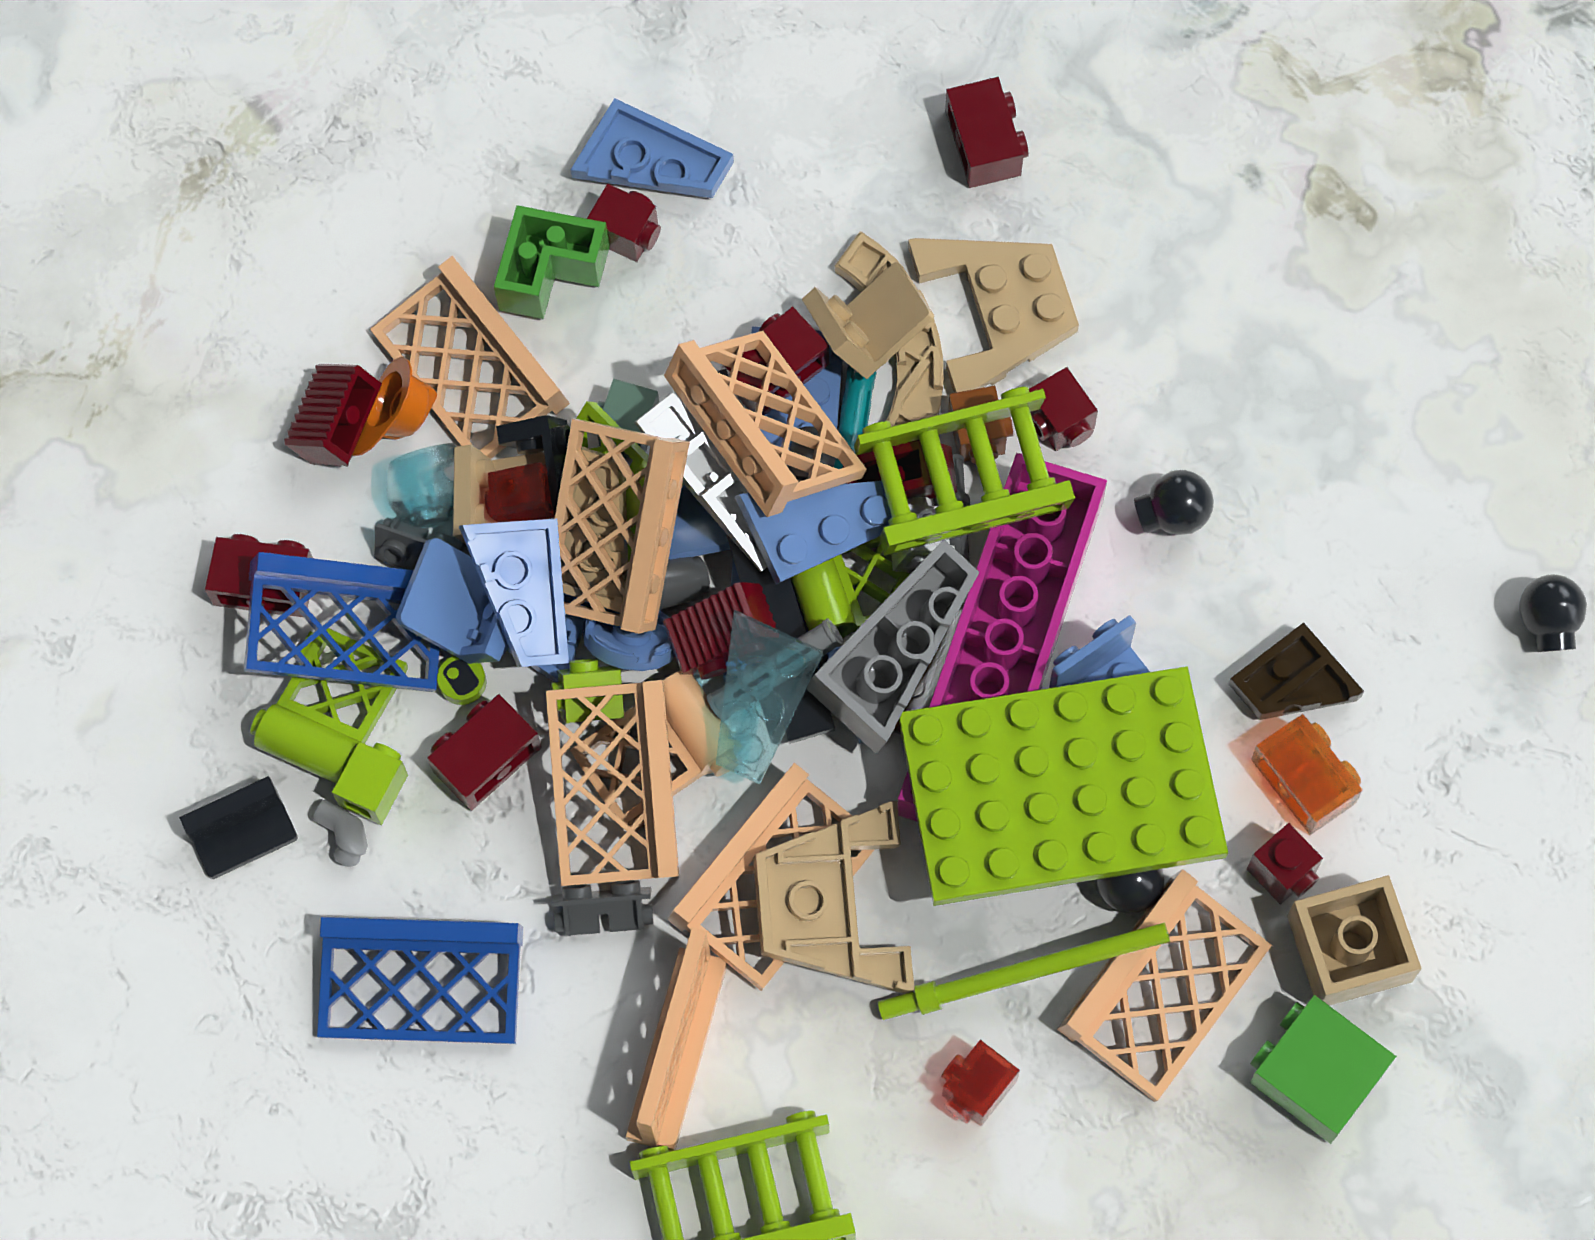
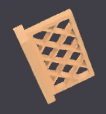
[370,256,570,459]
[664,331,867,517]
[554,419,690,634]
[546,680,679,886]
[667,763,875,991]
[1057,869,1272,1102]
[626,928,728,1152]

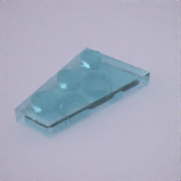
[716,609,823,784]

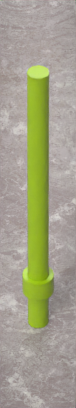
[878,922,1170,1020]

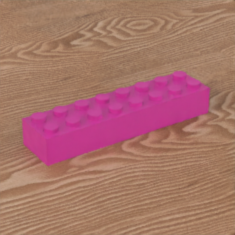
[897,452,1107,822]

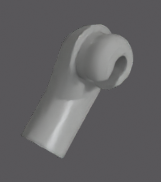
[313,800,368,867]

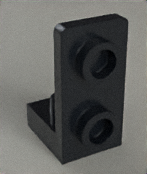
[496,415,570,510]

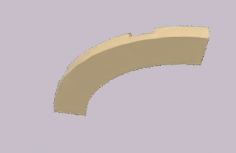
[835,231,944,427]

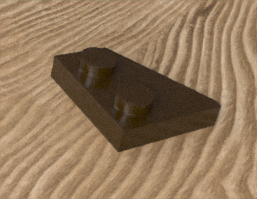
[1228,622,1364,720]

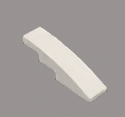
[634,392,767,571]

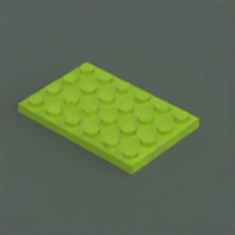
[899,666,1228,906]

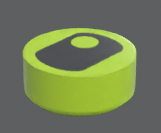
[437,656,487,705]

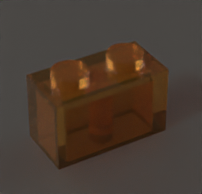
[1251,714,1363,835]

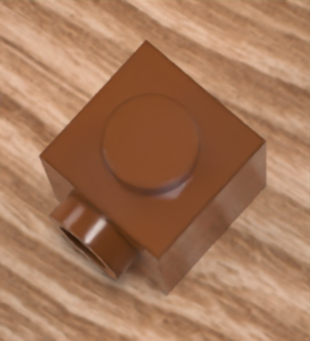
[948,385,1013,464]

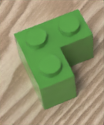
[494,205,610,319]

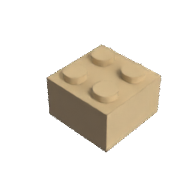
[1287,875,1422,1006]

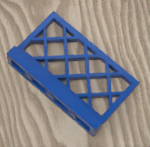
[244,552,440,692]
[317,917,523,1044]

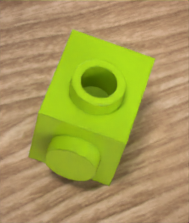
[550,659,624,723]
[332,742,408,826]

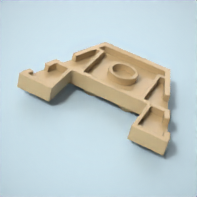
[908,238,1079,393]
[753,801,915,994]

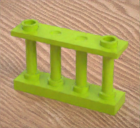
[854,386,1075,555]
[629,1111,856,1240]

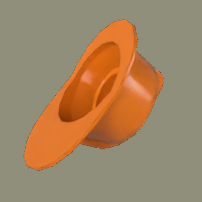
[352,357,437,456]

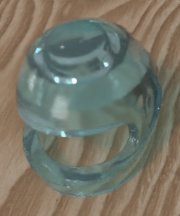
[386,443,458,528]

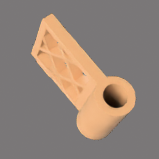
[570,670,742,832]

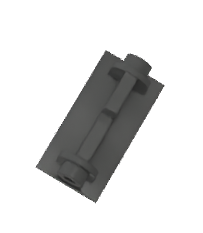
[374,516,471,570]
[552,880,654,937]

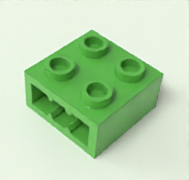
[1249,995,1397,1144]

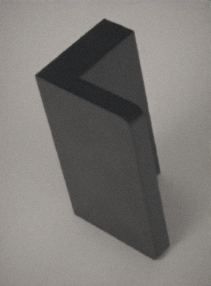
[179,776,298,879]

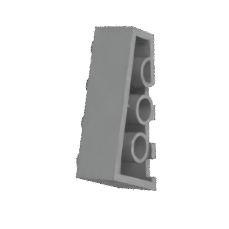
[805,539,979,754]

